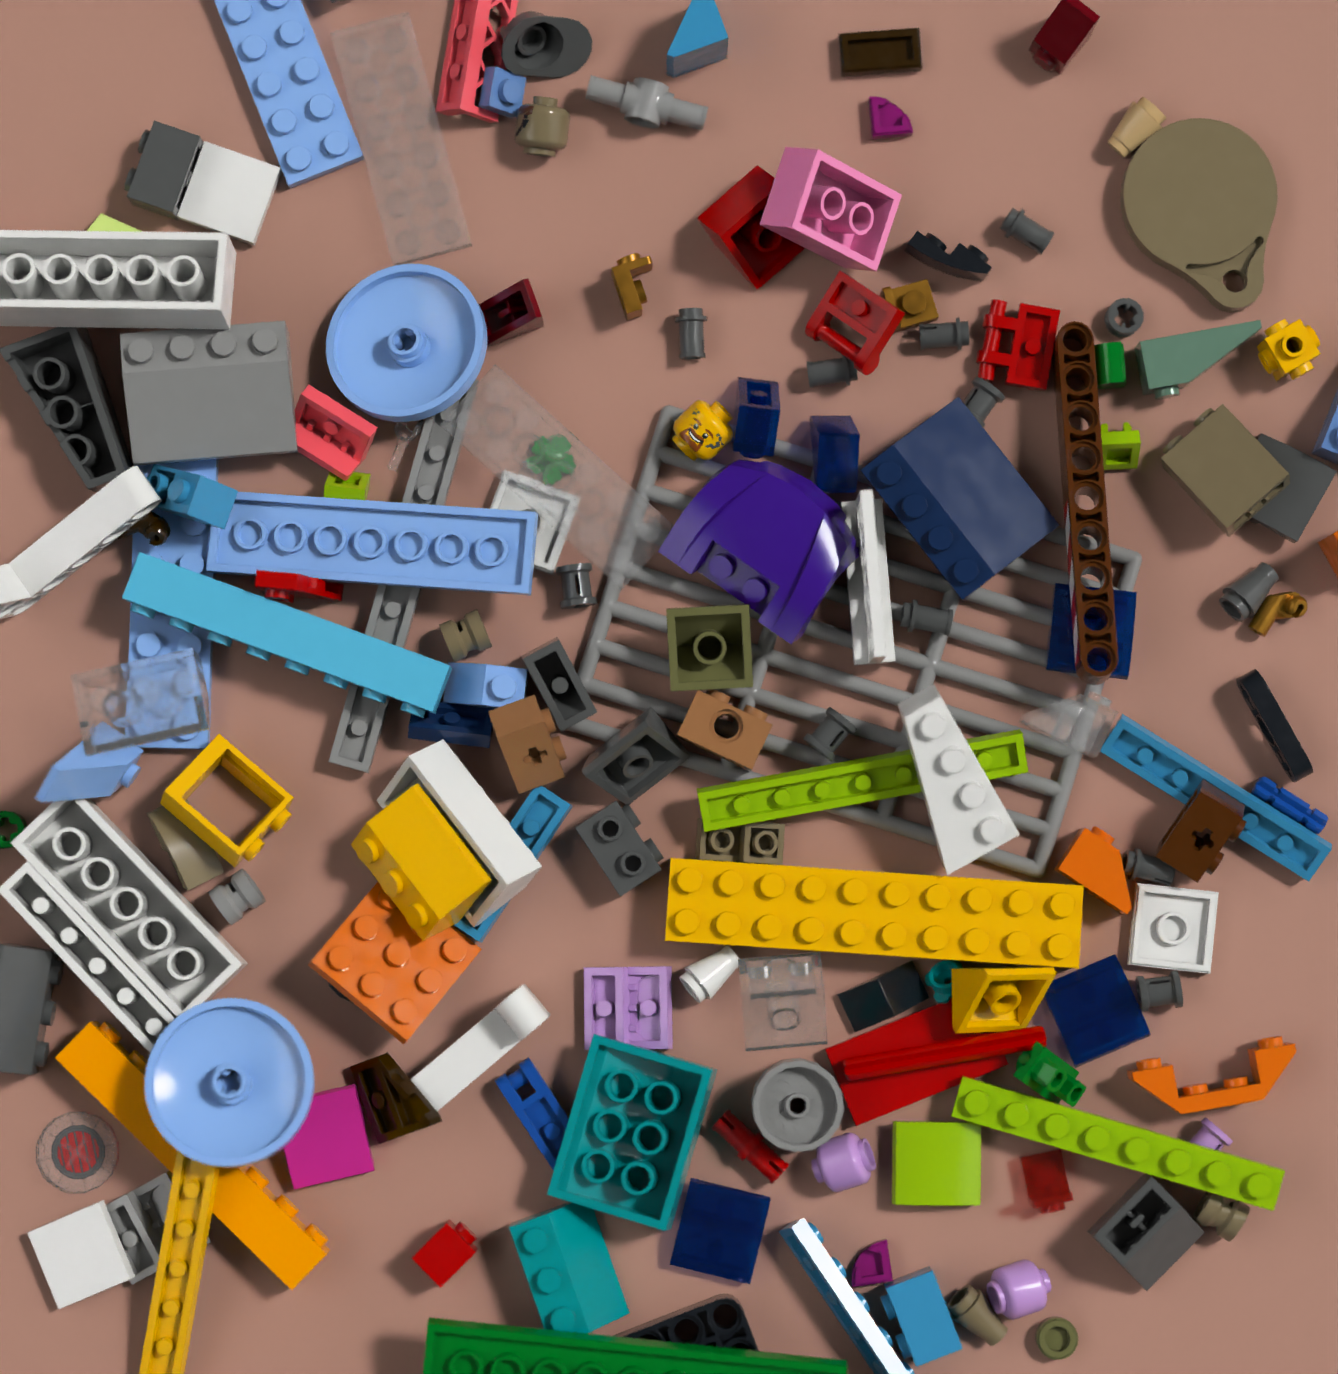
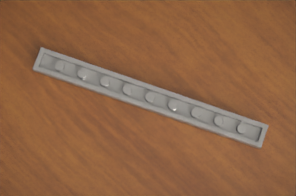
[328,380,479,773]

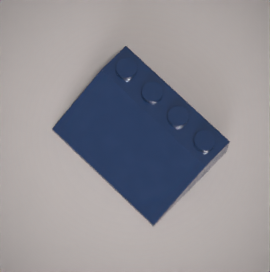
[861,397,1060,601]

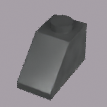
[522,637,597,731]

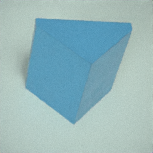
[666,0,729,78]

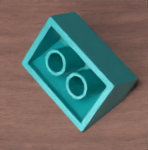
[509,1202,630,1333]

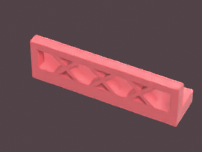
[436,0,518,123]

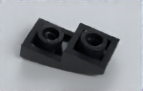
[905,231,992,281]

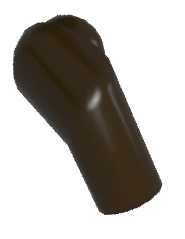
[117,511,170,546]

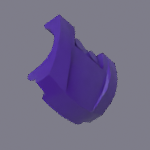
[658,459,860,644]

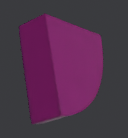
[868,96,913,139]
[851,1239,893,1287]

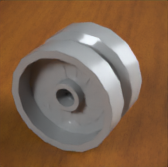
[751,1058,844,1152]

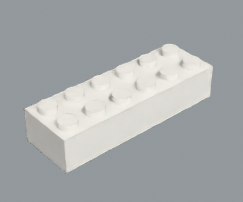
[0,230,236,330]
[11,798,248,1017]

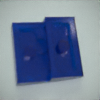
[1046,583,1137,680]
[1044,954,1151,1068]
[670,1178,771,1284]

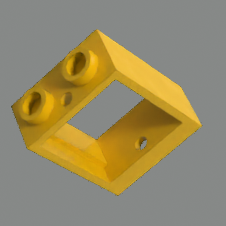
[160,734,294,868]

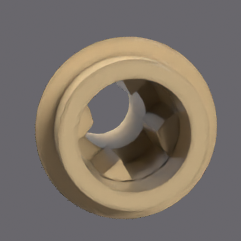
[1107,97,1166,158]

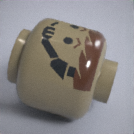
[515,96,570,157]

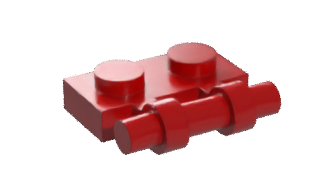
[976,299,1060,392]

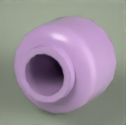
[811,1133,876,1192]
[986,1259,1051,1320]

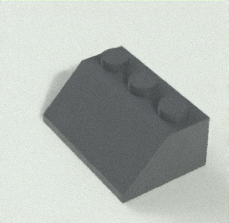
[0,943,64,1075]

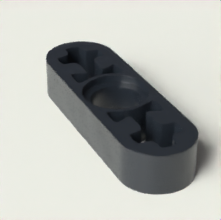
[1236,669,1313,783]

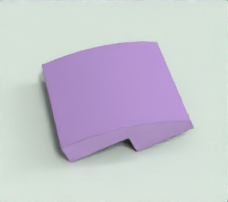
[584,966,673,1050]

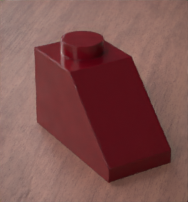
[1029,0,1100,75]

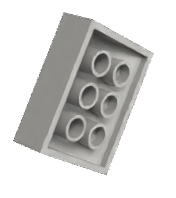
[120,321,298,466]

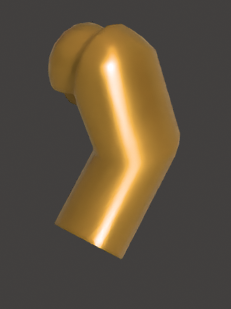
[1247,591,1308,637]

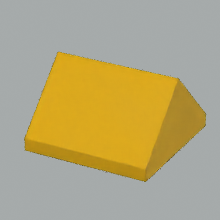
[951,967,1057,1033]

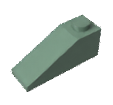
[1134,320,1262,400]

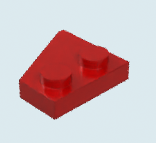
[255,570,344,604]

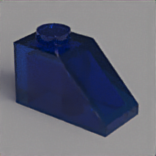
[732,377,780,459]

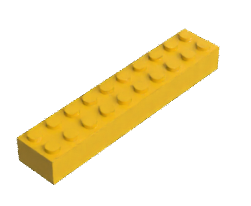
[665,858,1084,968]

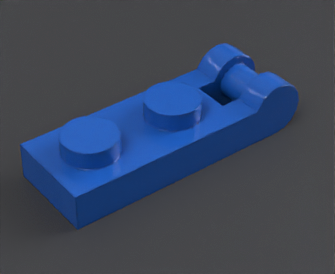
[495,1057,569,1171]

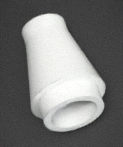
[679,945,742,1003]

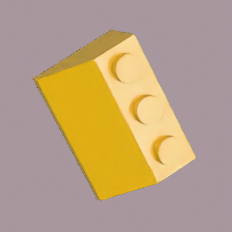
[351,784,492,941]

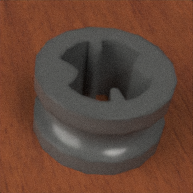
[1105,298,1144,338]

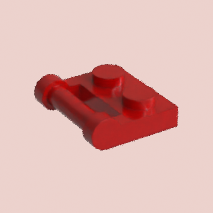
[805,270,905,375]

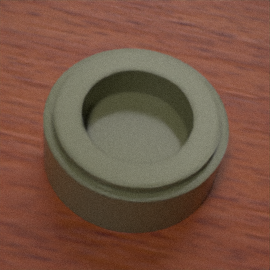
[1035,1316,1078,1360]

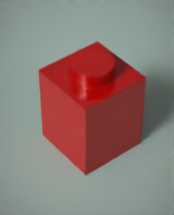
[411,1219,478,1288]

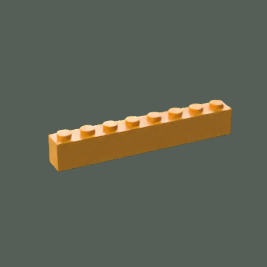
[55,1021,331,1290]

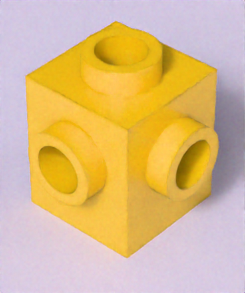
[1256,319,1321,381]

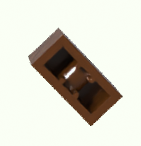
[1156,779,1246,883]

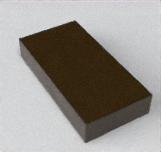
[838,28,923,77]

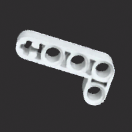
[411,983,551,1111]

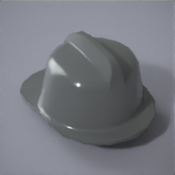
[500,11,592,78]

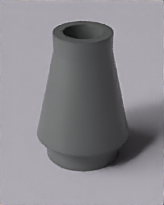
[1219,562,1279,622]

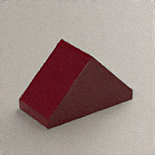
[479,278,544,346]

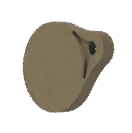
[1120,118,1278,313]

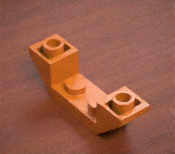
[1126,1036,1297,1114]

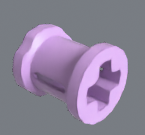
[1189,1117,1233,1150]

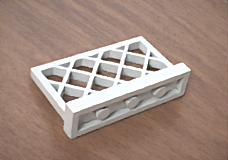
[840,489,896,666]

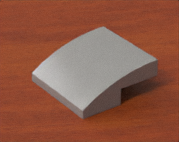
[106,1171,211,1285]

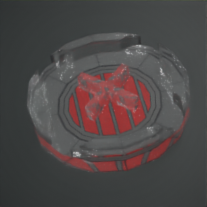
[36,1111,119,1194]

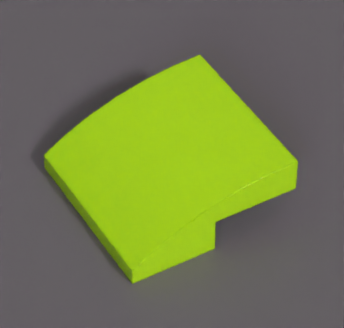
[892,1121,981,1206]

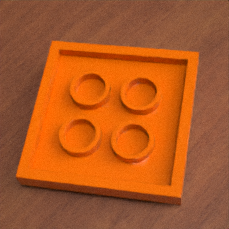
[308,882,482,1045]

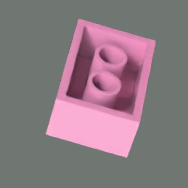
[759,147,902,272]

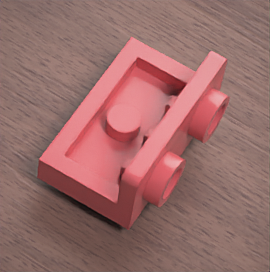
[295,385,378,481]

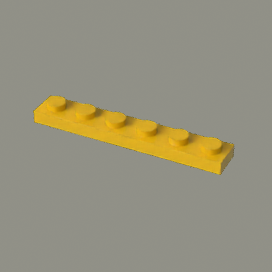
[139,1150,220,1374]

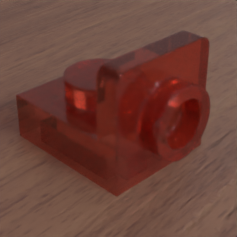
[1019,1148,1074,1214]

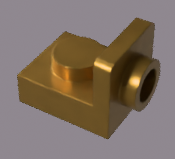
[611,253,653,321]
[880,279,939,332]

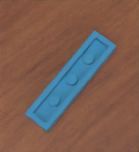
[455,786,573,943]

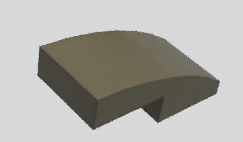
[147,800,224,891]
[695,818,785,865]

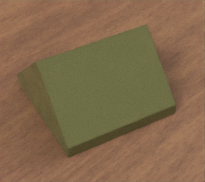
[666,604,753,691]

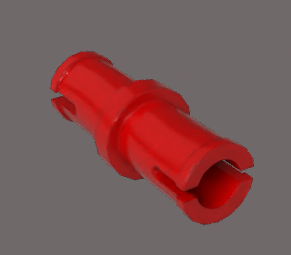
[711,1109,789,1184]

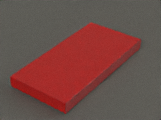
[825,997,1009,1126]

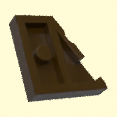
[350,1052,442,1144]

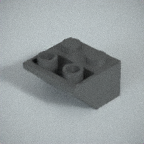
[1087,1173,1205,1291]

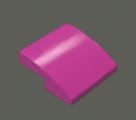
[284,1084,375,1189]

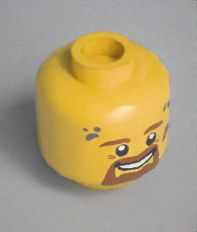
[672,400,733,461]

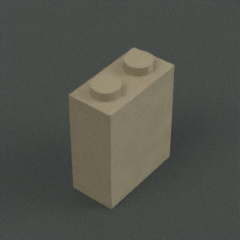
[1161,404,1290,537]

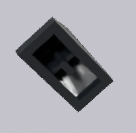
[837,960,929,1032]

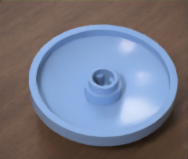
[326,264,487,422]
[145,998,315,1168]

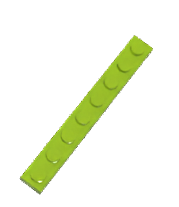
[697,729,1028,832]
[951,1076,1285,1211]

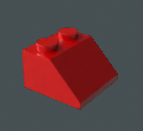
[697,165,805,290]

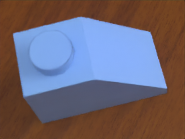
[443,662,529,709]

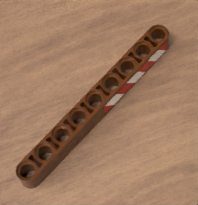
[1052,321,1118,685]

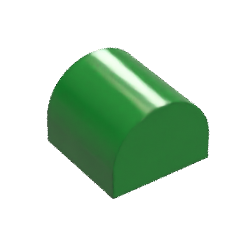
[1094,341,1126,389]

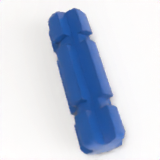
[1251,777,1328,834]

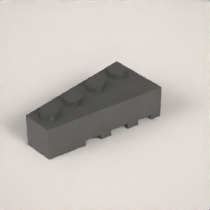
[0,327,134,492]

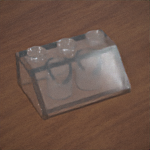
[70,648,210,757]

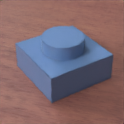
[479,66,527,118]

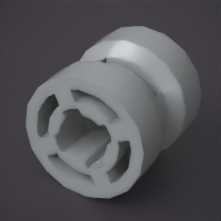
[208,868,266,925]

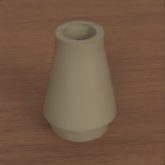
[947,1285,1008,1346]

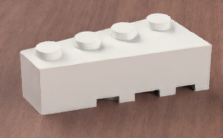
[898,684,1020,875]

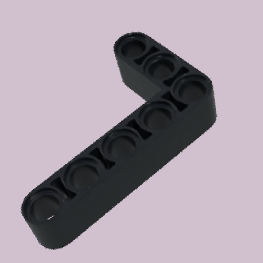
[613,1293,759,1351]

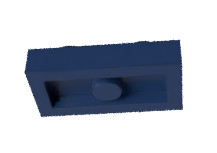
[408,702,493,748]

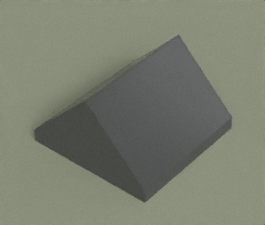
[582,707,691,805]

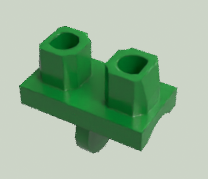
[1013,1041,1086,1107]

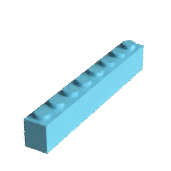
[122,552,452,718]

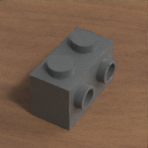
[575,801,664,897]

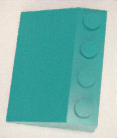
[547,1034,718,1231]

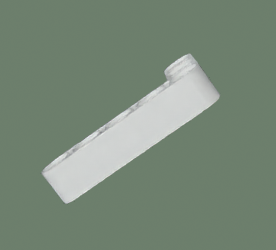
[0,466,161,619]

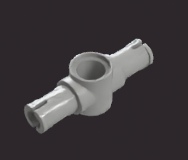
[585,75,708,131]

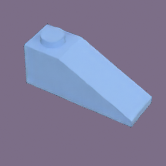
[35,724,144,803]

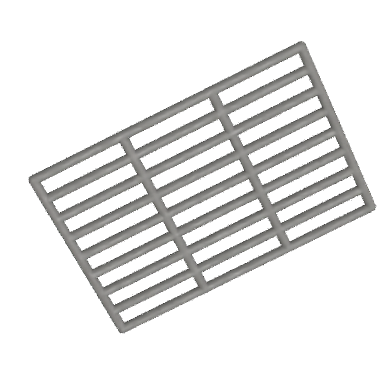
[566,405,1142,878]

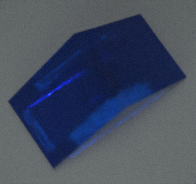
[809,415,860,493]

